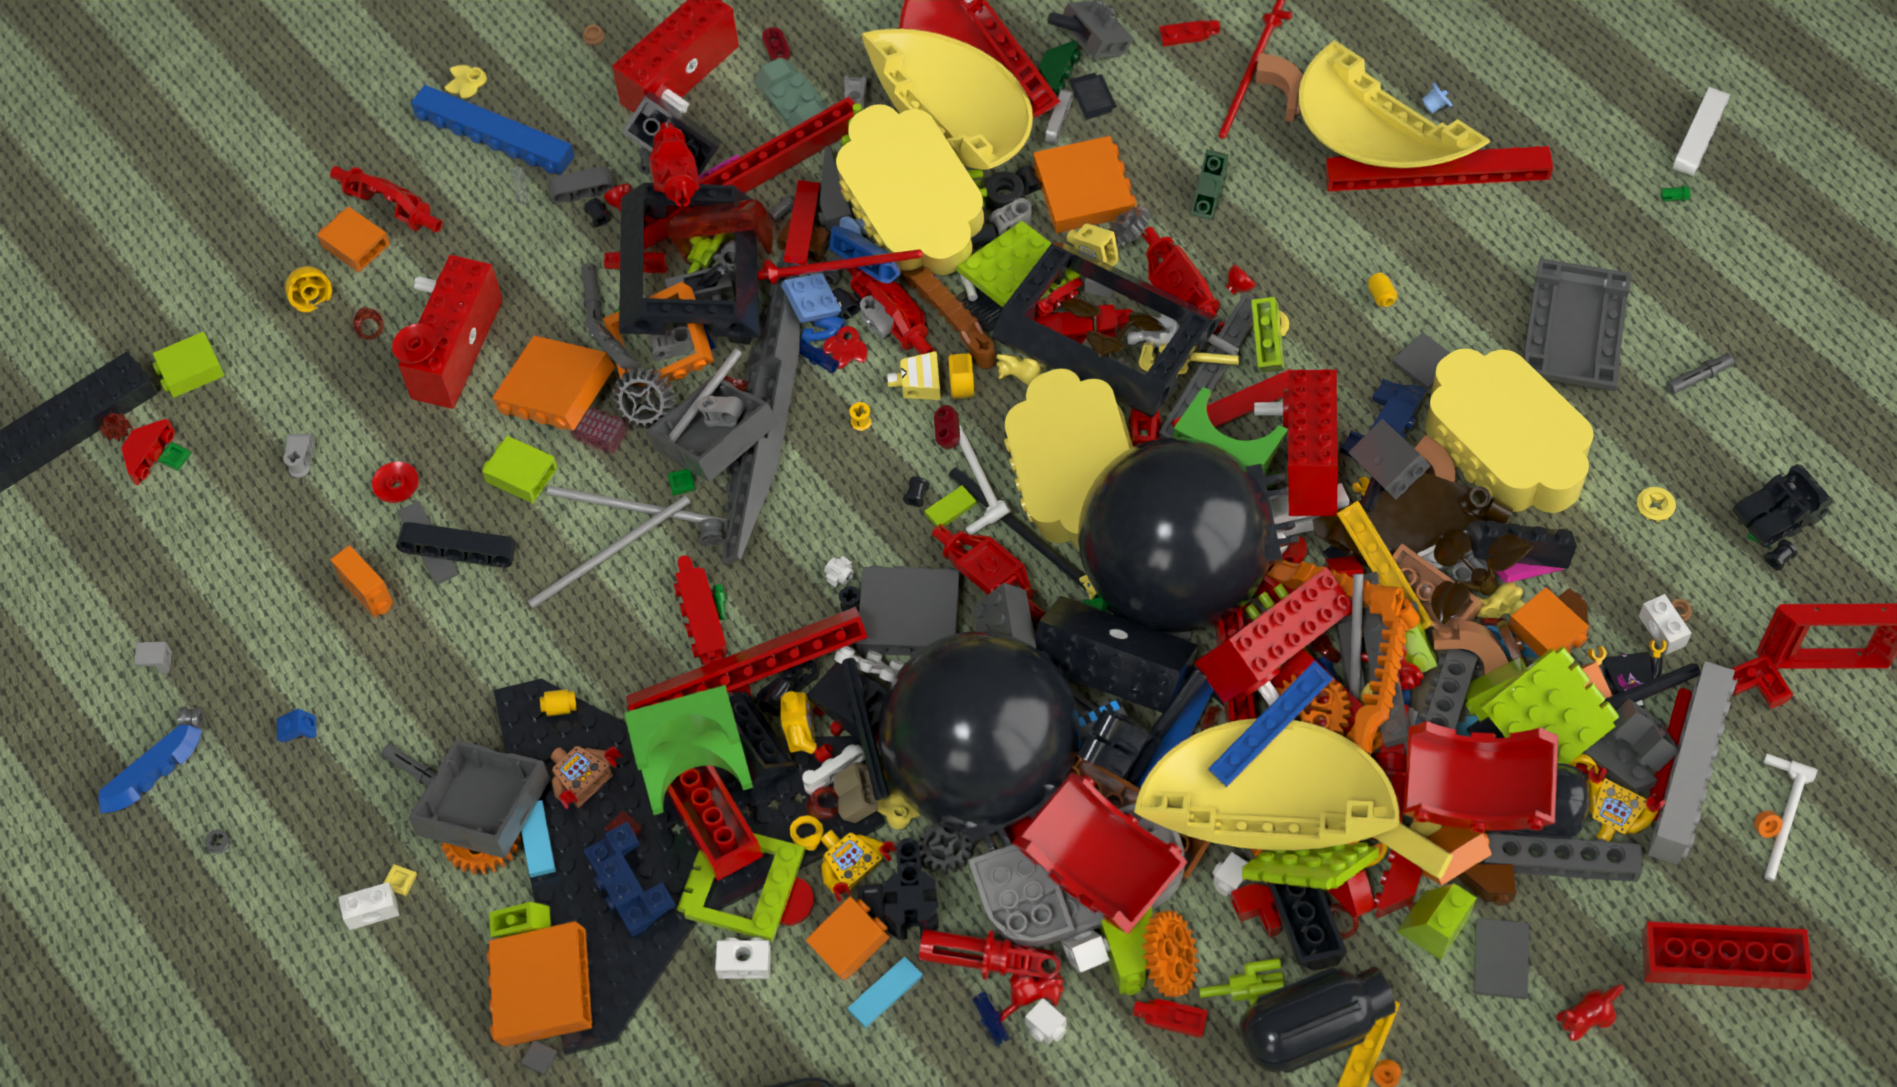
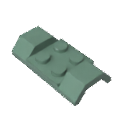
[753,58,828,128]

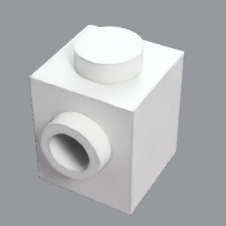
[1212,852,1248,896]
[1025,998,1067,1045]

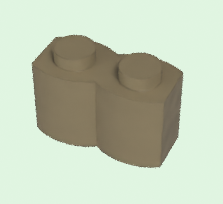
[834,762,878,823]

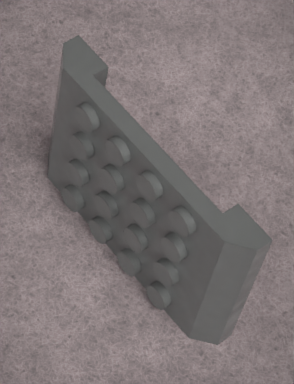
[1523,258,1632,391]

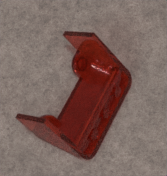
[667,199,774,264]

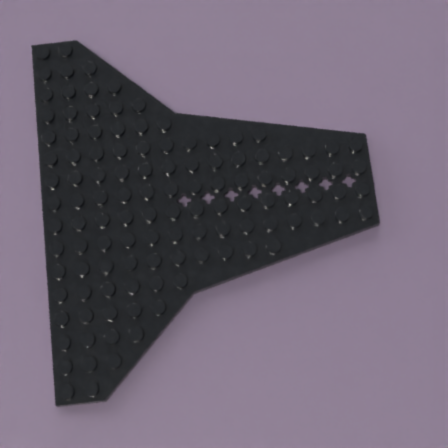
[494,678,884,1055]

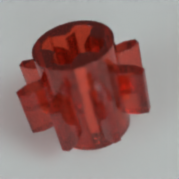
[100,412,131,442]

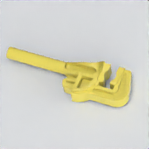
[1139,342,1239,377]

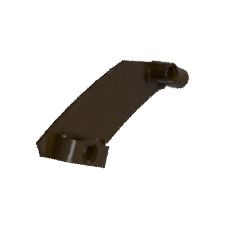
[1312,473,1513,568]

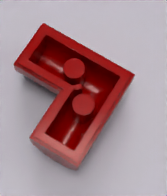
[1731,654,1793,709]

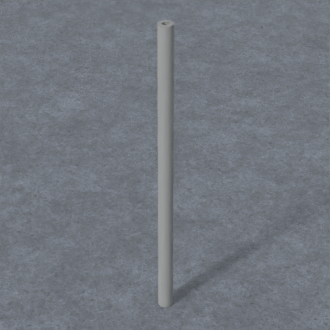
[547,486,727,528]
[527,495,690,609]

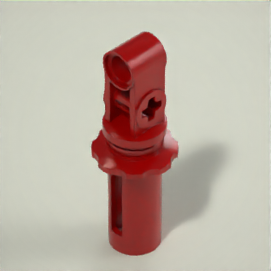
[1371,705,1408,841]
[919,929,1062,980]

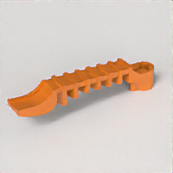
[1266,560,1420,630]
[1355,585,1409,754]

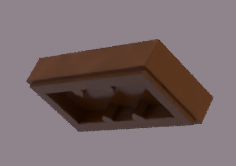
[1496,620,1527,667]

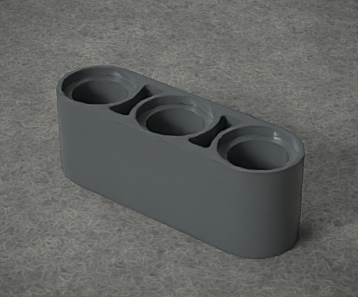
[548,167,614,205]

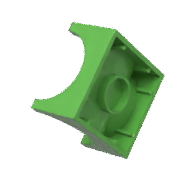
[1173,387,1287,491]
[624,685,753,815]

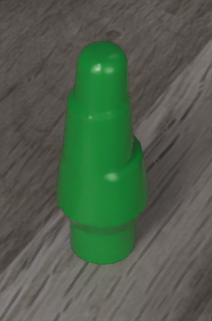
[713,584,726,620]

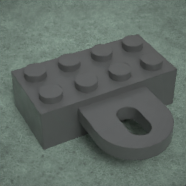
[973,583,1036,648]

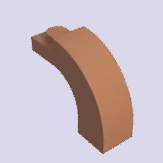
[1256,53,1303,122]
[1414,435,1455,482]
[1432,620,1508,676]

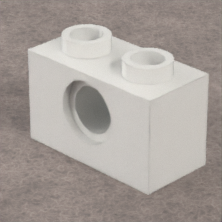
[1639,594,1691,655]
[338,882,399,930]
[1061,930,1110,972]
[716,938,771,979]

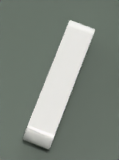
[1672,87,1731,177]

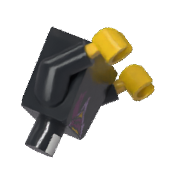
[1588,639,1667,709]

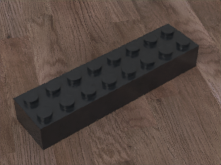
[0,351,157,493]

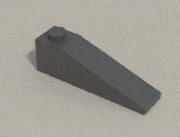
[818,146,852,232]

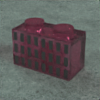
[571,408,627,454]

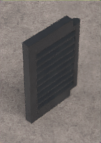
[1068,72,1117,120]
[955,285,1003,333]

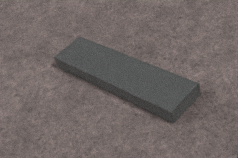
[397,501,458,585]

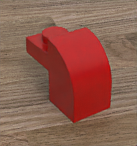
[1230,884,1282,938]

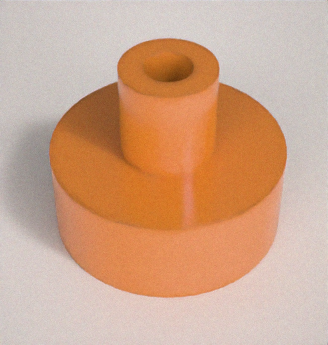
[1754,810,1782,838]
[1373,1059,1402,1087]

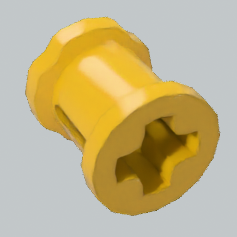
[849,402,871,431]

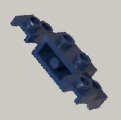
[1340,379,1427,459]
[583,822,676,937]

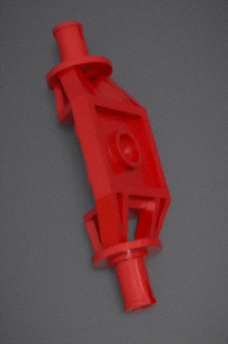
[649,122,700,207]
[330,166,443,233]
[1141,227,1225,334]
[845,267,935,355]
[932,524,1046,623]

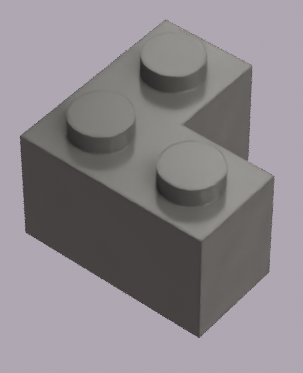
[1611,699,1679,772]

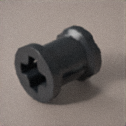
[1015,165,1042,195]
[583,198,611,228]
[903,476,930,508]
[1764,539,1798,571]
[839,586,860,612]

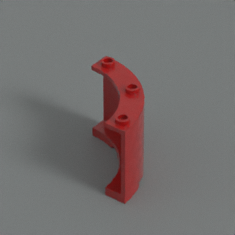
[1403,721,1558,833]
[1013,773,1187,934]

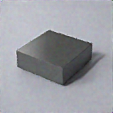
[521,1040,558,1076]

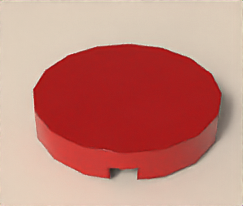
[779,877,814,926]

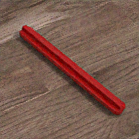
[1649,688,1692,821]

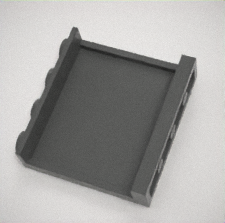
[857,565,960,656]

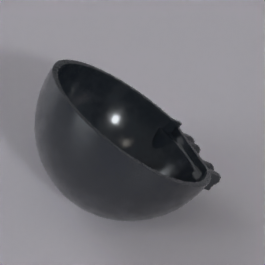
[1078,437,1299,633]
[878,631,1079,852]

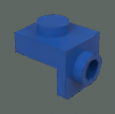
[277,708,316,742]

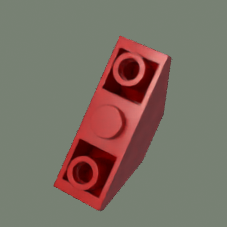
[121,419,175,486]
[1374,849,1422,918]
[1326,869,1375,918]

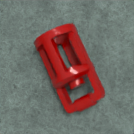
[1128,408,1161,447]

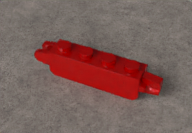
[1033,304,1133,344]
[673,555,728,665]

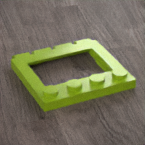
[677,833,805,942]

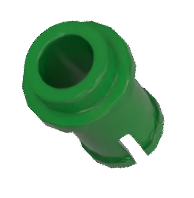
[1660,184,1691,202]

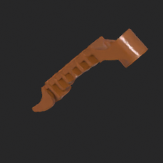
[899,266,997,369]

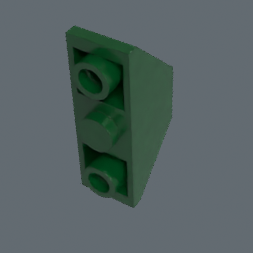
[1039,40,1081,97]
[1190,149,1229,220]

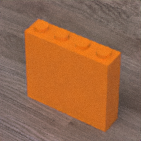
[1033,136,1137,234]
[492,336,615,431]
[487,921,592,1046]

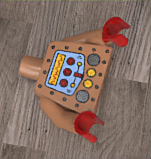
[551,746,623,809]

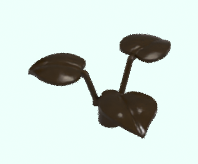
[1060,298,1166,357]
[1431,530,1533,624]

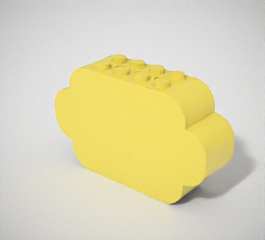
[836,105,984,275]
[1425,349,1594,513]
[1004,369,1133,551]

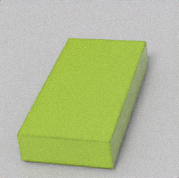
[925,485,977,528]

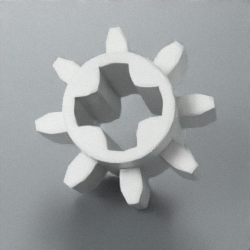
[824,556,854,587]

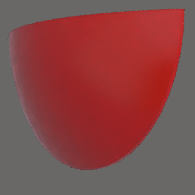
[899,0,1061,118]

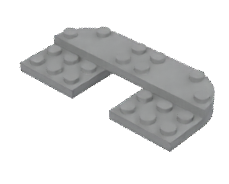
[968,803,1184,947]

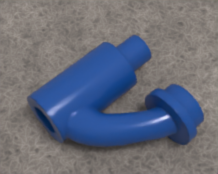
[801,316,846,345]

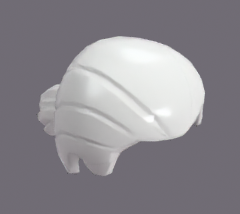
[1127,314,1180,348]

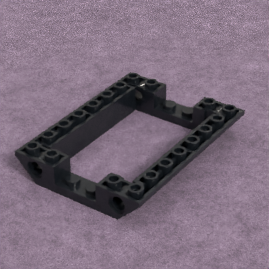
[619,182,759,338]
[991,242,1222,418]

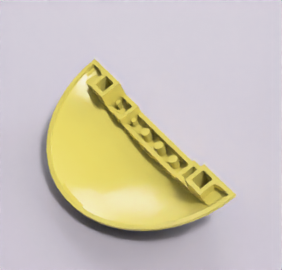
[862,29,1033,170]
[1299,40,1490,168]
[1135,718,1399,850]

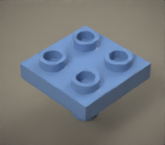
[781,273,841,323]

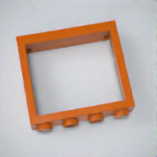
[603,282,714,396]

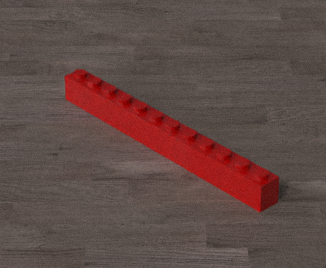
[643,97,855,250]

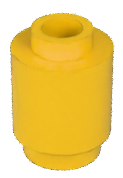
[1368,273,1398,307]
[540,689,577,716]

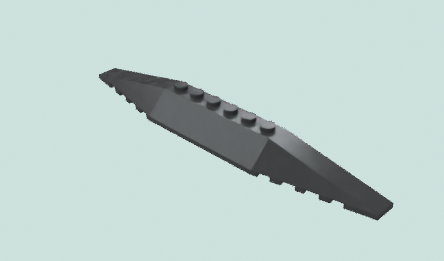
[722,250,799,566]

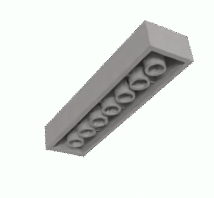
[1648,661,1737,865]

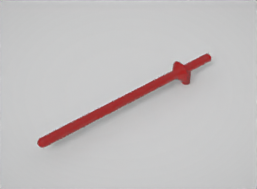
[1218,0,1292,139]
[757,249,923,285]

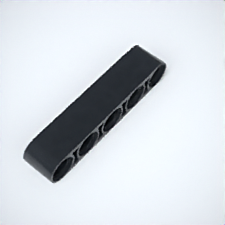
[396,522,517,568]

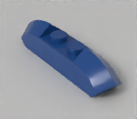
[829,225,900,284]
[98,725,202,813]

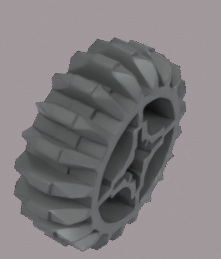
[613,366,675,429]

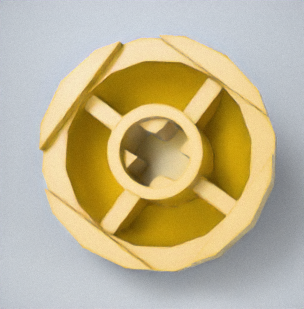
[284,266,332,312]

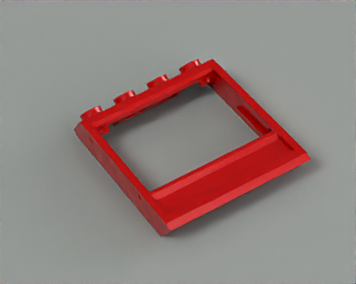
[1755,603,1897,669]

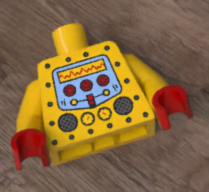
[781,691,833,762]
[1588,765,1666,842]
[821,830,896,902]

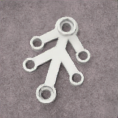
[834,646,904,682]

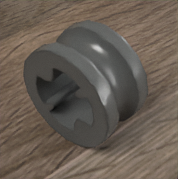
[205,829,230,854]

